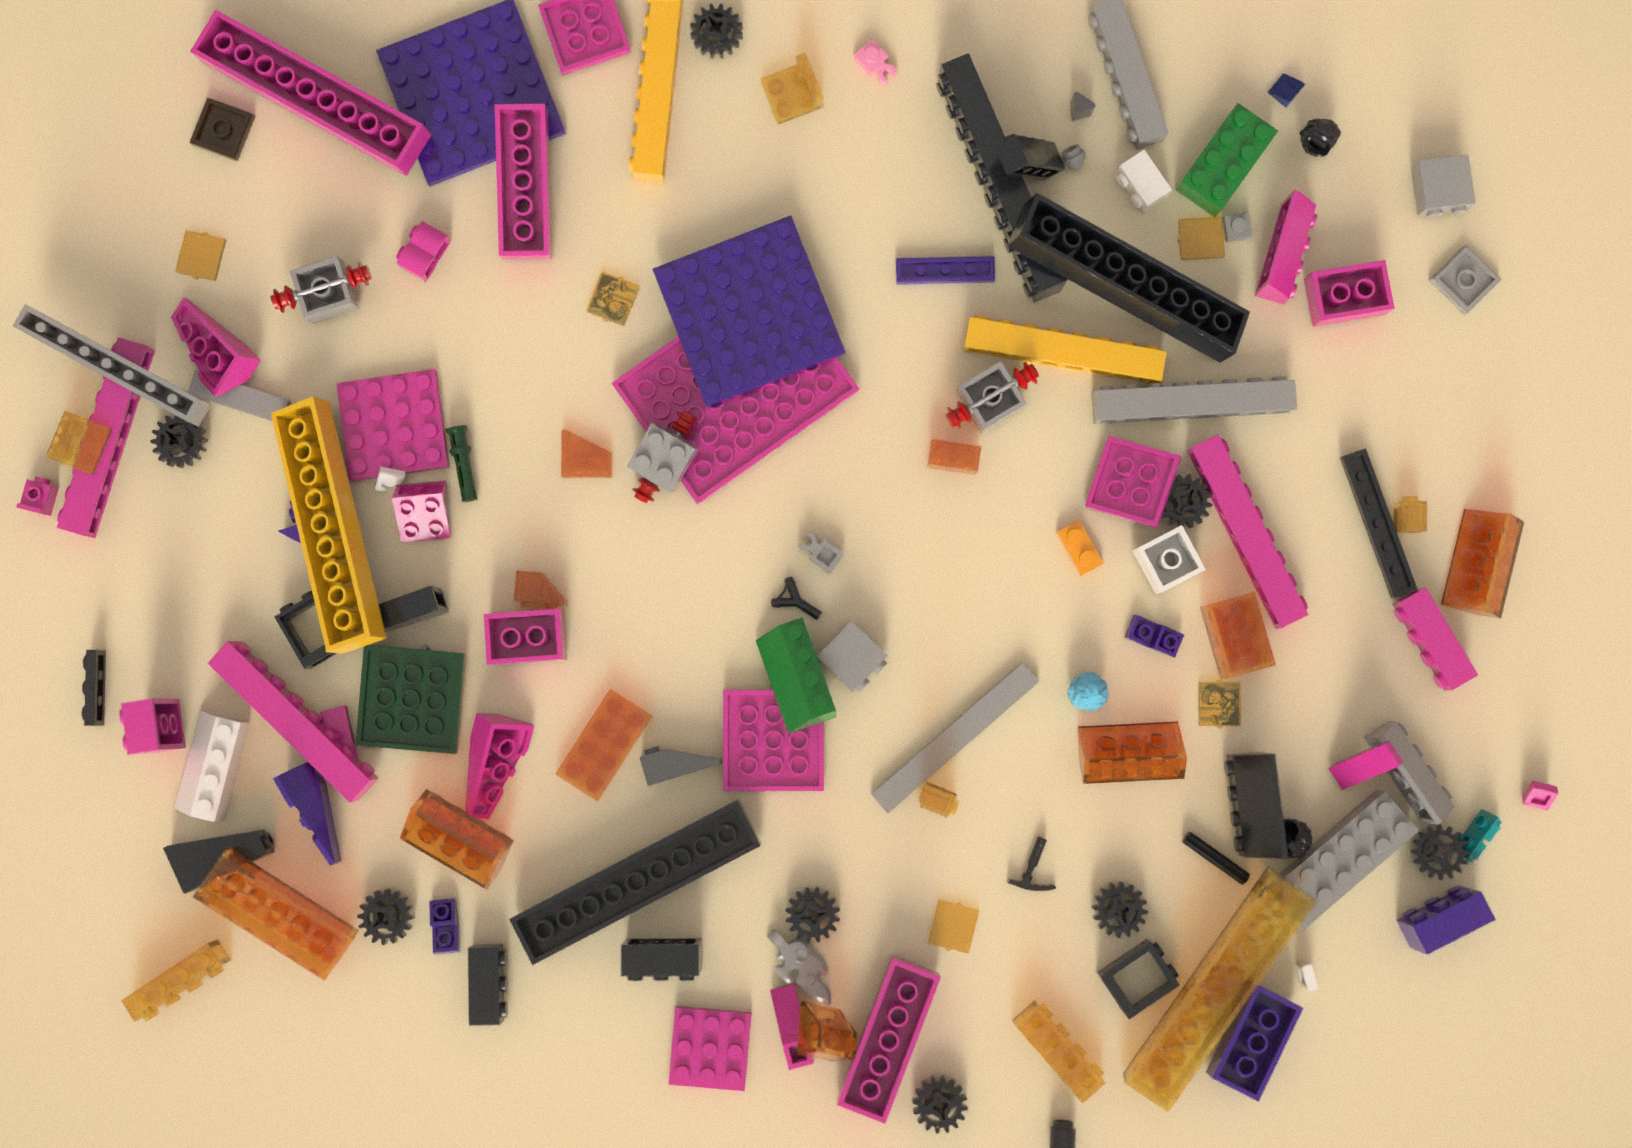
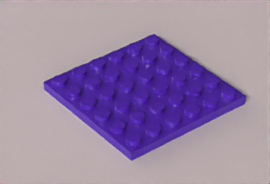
[376,0,566,187]
[652,215,846,408]

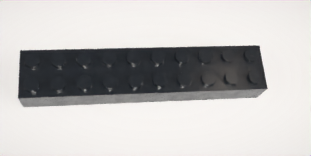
[936,53,1067,303]
[1008,193,1250,363]
[509,799,762,965]

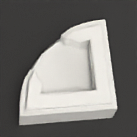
[375,466,405,491]

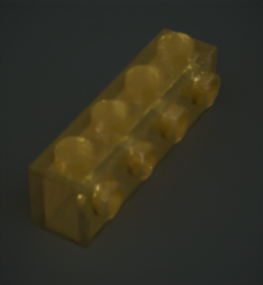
[121,939,231,1022]
[1012,1000,1105,1103]

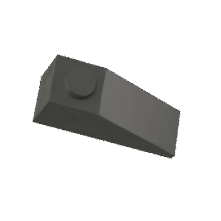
[639,746,722,786]

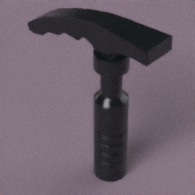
[1007,836,1056,891]

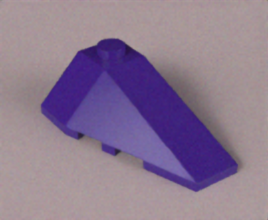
[273,762,341,866]

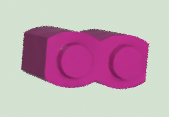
[396,221,451,282]

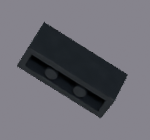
[468,944,508,1026]

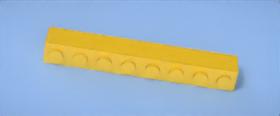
[629,0,684,182]
[963,315,1167,384]

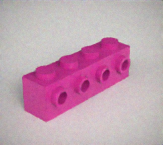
[1392,587,1478,691]

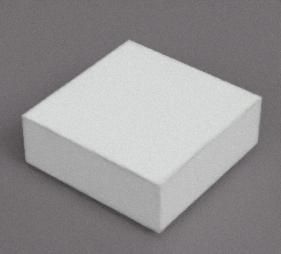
[1296,960,1319,991]

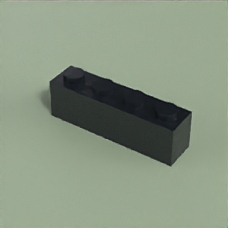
[995,134,1066,180]

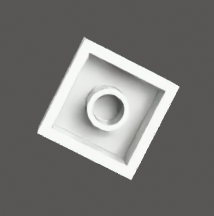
[1133,525,1206,595]

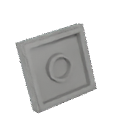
[1429,245,1502,315]

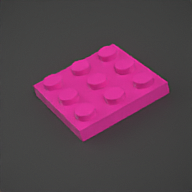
[538,0,632,76]
[1085,436,1181,529]
[668,1006,752,1091]

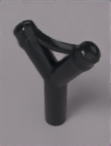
[771,577,822,620]

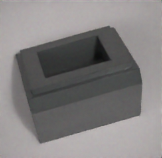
[1070,92,1096,121]

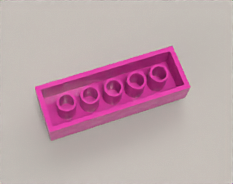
[495,104,552,260]
[837,955,941,1124]

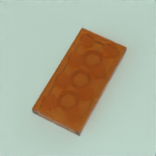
[555,689,653,801]

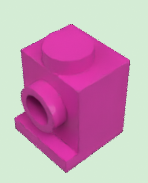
[16,476,59,516]

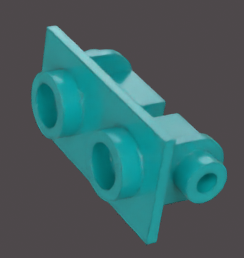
[1459,809,1502,863]

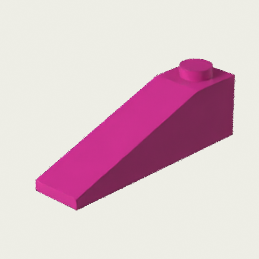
[171,297,261,396]
[465,713,534,819]

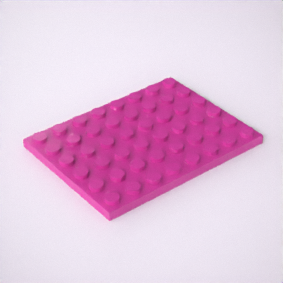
[611,336,860,505]

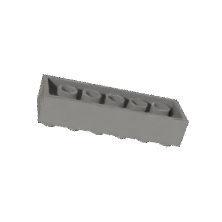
[1263,790,1419,930]

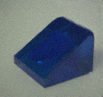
[1267,73,1305,108]

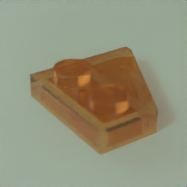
[561,430,612,478]

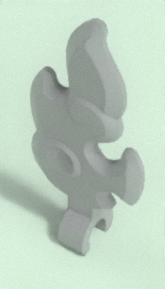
[767,929,831,1007]

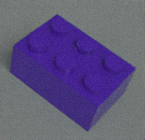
[1396,885,1496,955]

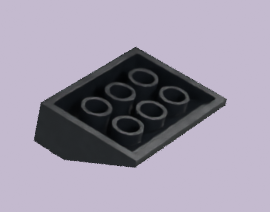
[1224,752,1288,859]

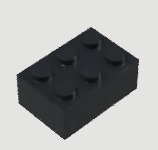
[621,938,702,981]

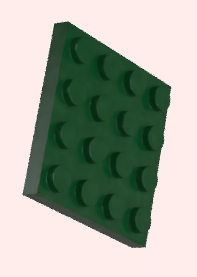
[355,645,466,754]

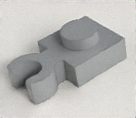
[798,532,844,574]

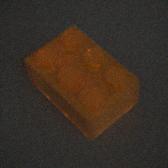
[1200,592,1276,679]

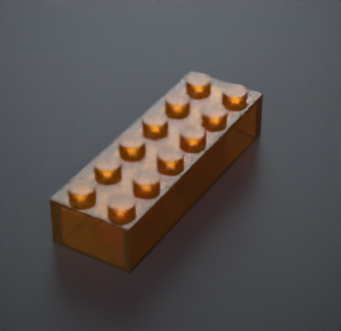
[193,847,359,981]

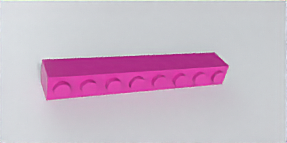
[57,337,155,538]
[1187,434,1309,629]
[208,641,379,803]

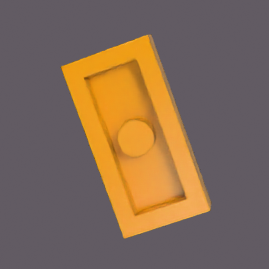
[1057,520,1104,576]

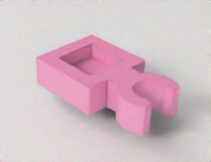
[854,39,897,85]

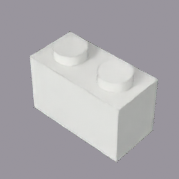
[1116,150,1172,213]

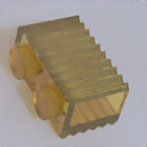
[917,781,959,818]

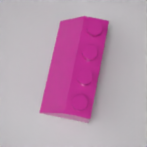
[1255,190,1317,304]

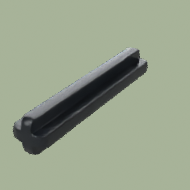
[1182,832,1250,885]

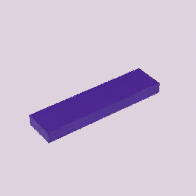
[896,256,995,285]

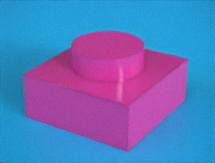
[1522,780,1559,810]

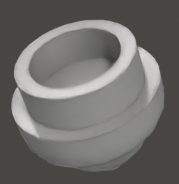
[1061,144,1086,171]

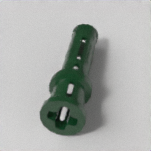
[445,425,478,502]

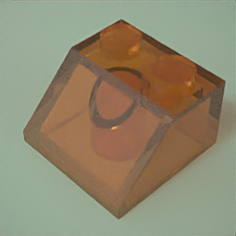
[797,1001,857,1061]

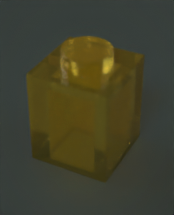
[1394,496,1427,533]

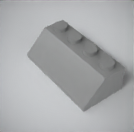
[1364,721,1454,825]

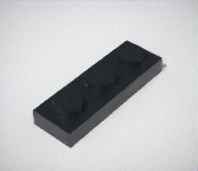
[82,650,106,726]

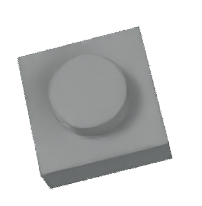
[1222,212,1252,242]

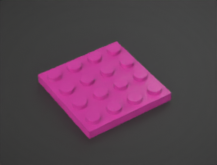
[336,369,450,482]
[723,690,824,791]

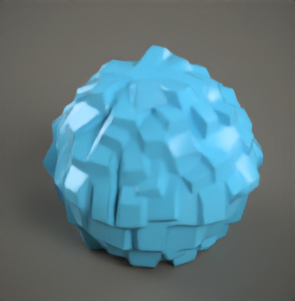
[1067,672,1108,712]

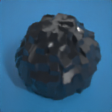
[1299,118,1341,157]
[1283,818,1312,858]

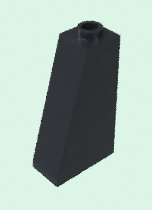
[378,586,449,632]
[163,829,275,894]

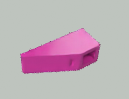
[770,983,814,1070]

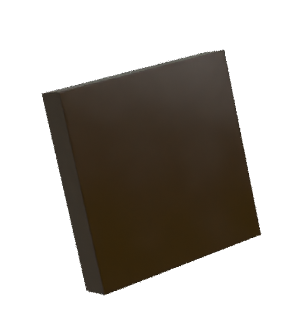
[189,97,255,162]

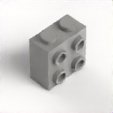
[1411,154,1476,218]
[817,621,888,692]

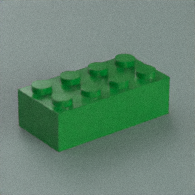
[1176,103,1278,218]

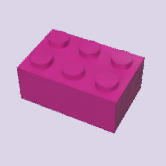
[1304,260,1395,327]
[484,609,567,665]
[119,698,186,755]

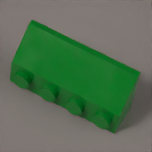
[756,617,836,734]

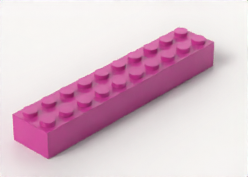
[190,9,431,176]

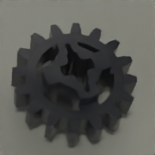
[690,3,743,59]
[150,415,208,468]
[1162,474,1213,529]
[1411,824,1470,880]
[1091,881,1148,938]
[786,886,840,943]
[357,888,415,945]
[912,1075,968,1134]

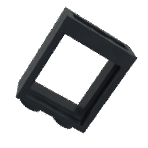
[274,590,337,669]
[1097,939,1180,1019]

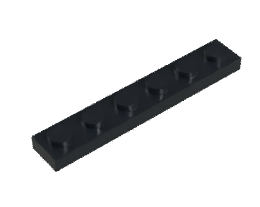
[1340,448,1418,598]

